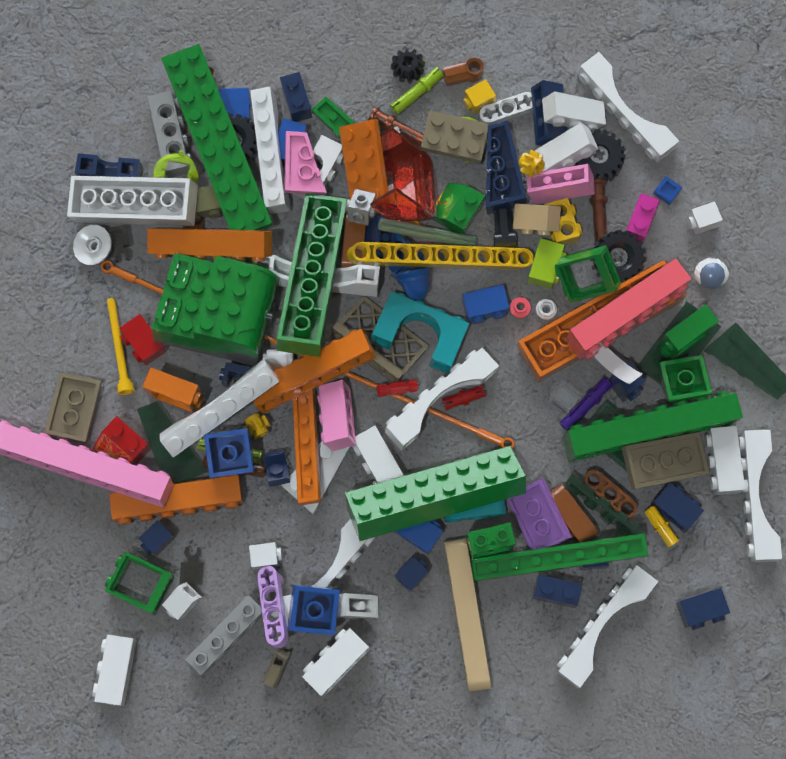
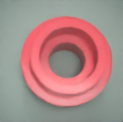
[510,297,531,318]

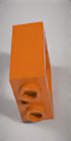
[142,367,205,413]

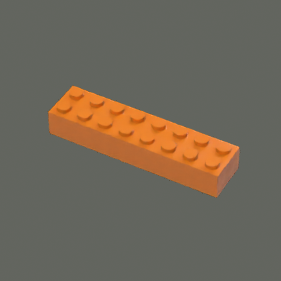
[517,260,686,383]

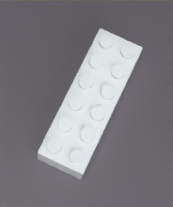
[67,176,198,226]

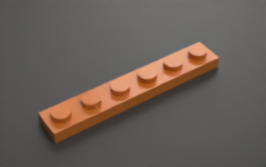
[293,388,321,506]

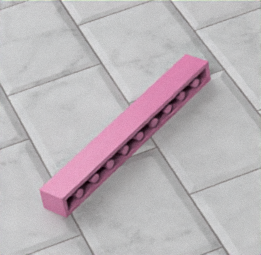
[0,420,174,508]

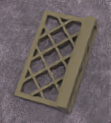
[331,296,429,383]

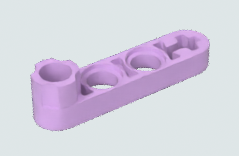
[258,565,288,649]

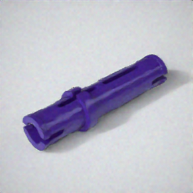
[559,377,613,431]

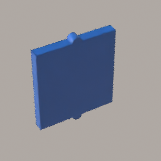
[218,88,251,120]

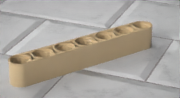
[444,538,491,692]

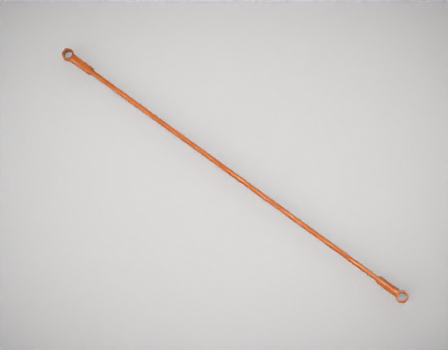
[101,260,514,449]

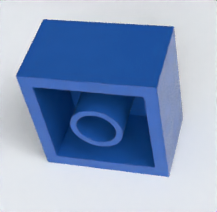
[204,428,256,478]
[287,584,340,635]

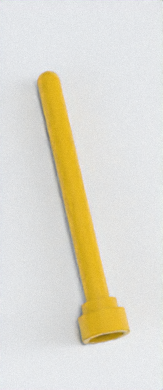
[107,298,135,395]

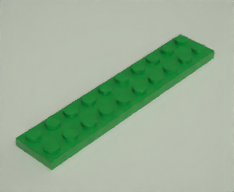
[161,44,273,231]

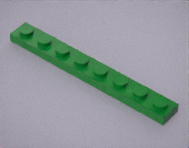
[470,533,649,582]

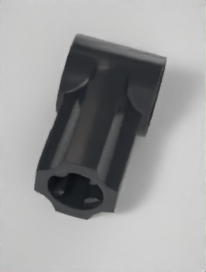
[493,208,516,248]

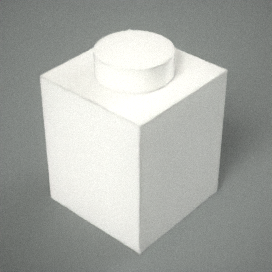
[687,202,722,234]
[249,542,282,570]
[162,582,202,620]

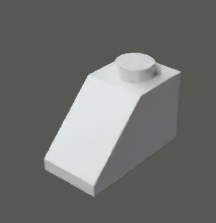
[337,593,378,618]

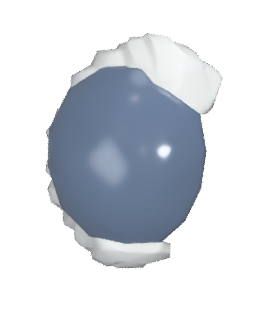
[694,258,729,289]

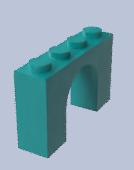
[370,291,469,374]

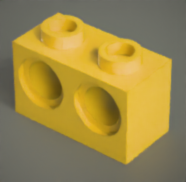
[544,198,582,246]

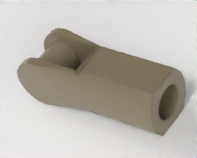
[262,648,291,689]

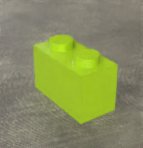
[527,238,566,289]

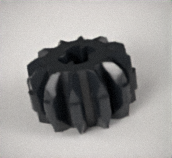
[391,47,425,83]

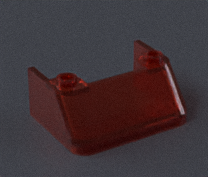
[370,127,437,222]

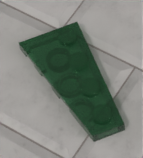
[704,323,786,400]
[137,401,207,484]
[565,474,643,537]

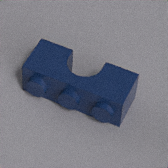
[75,153,143,177]

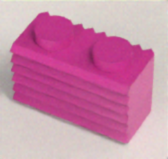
[626,194,660,243]

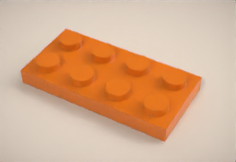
[339,119,390,205]

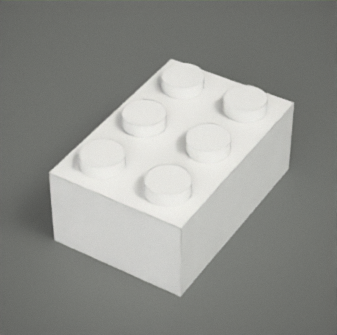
[302,628,370,697]

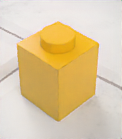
[463,79,496,115]

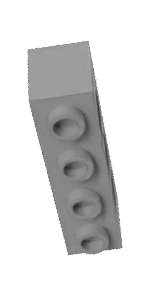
[147,91,192,178]
[185,595,263,676]

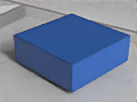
[653,176,683,205]

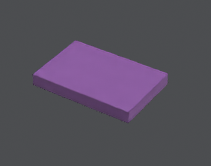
[507,478,572,550]

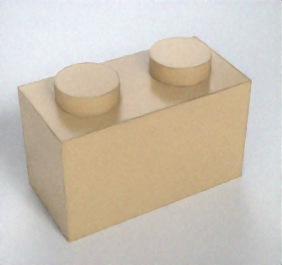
[513,204,561,235]

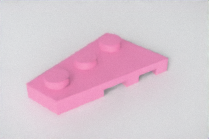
[284,131,327,195]

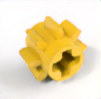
[519,150,545,178]
[243,413,271,440]

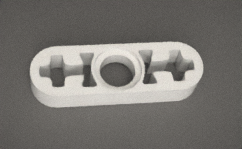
[479,92,533,125]

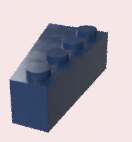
[486,121,527,215]

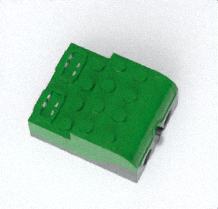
[152,253,278,366]

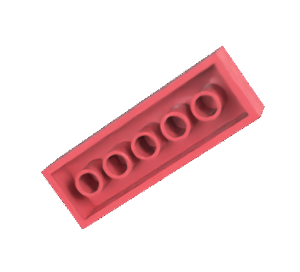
[566,258,691,361]

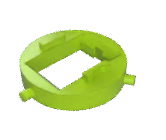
[153,150,198,184]

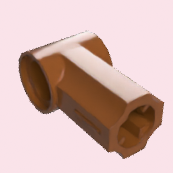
[442,57,484,86]

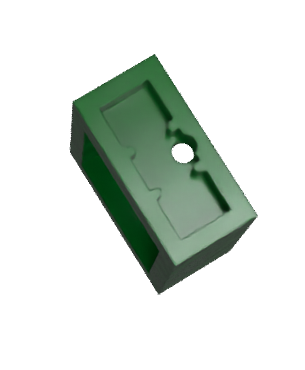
[555,245,621,303]
[658,304,719,360]
[466,522,516,559]
[105,552,175,615]

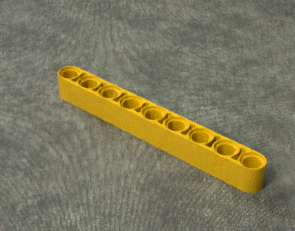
[347,242,533,270]

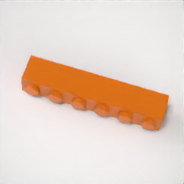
[147,228,272,261]
[253,329,376,414]
[109,475,244,525]

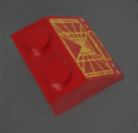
[91,416,152,466]

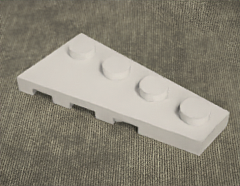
[281,442,350,515]

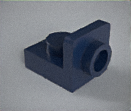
[219,362,251,387]
[263,450,290,487]

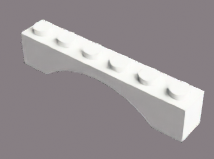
[578,52,679,163]
[250,87,291,214]
[252,255,380,297]
[385,348,499,451]
[160,359,279,458]
[738,430,782,562]
[271,519,376,632]
[557,565,658,689]

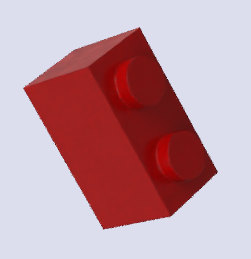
[119,314,167,366]

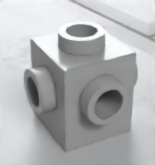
[345,189,377,225]

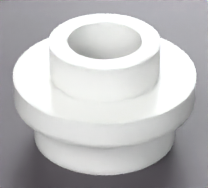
[536,299,557,320]

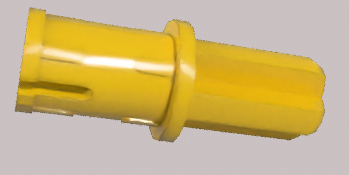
[645,506,679,548]

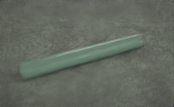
[378,218,477,246]

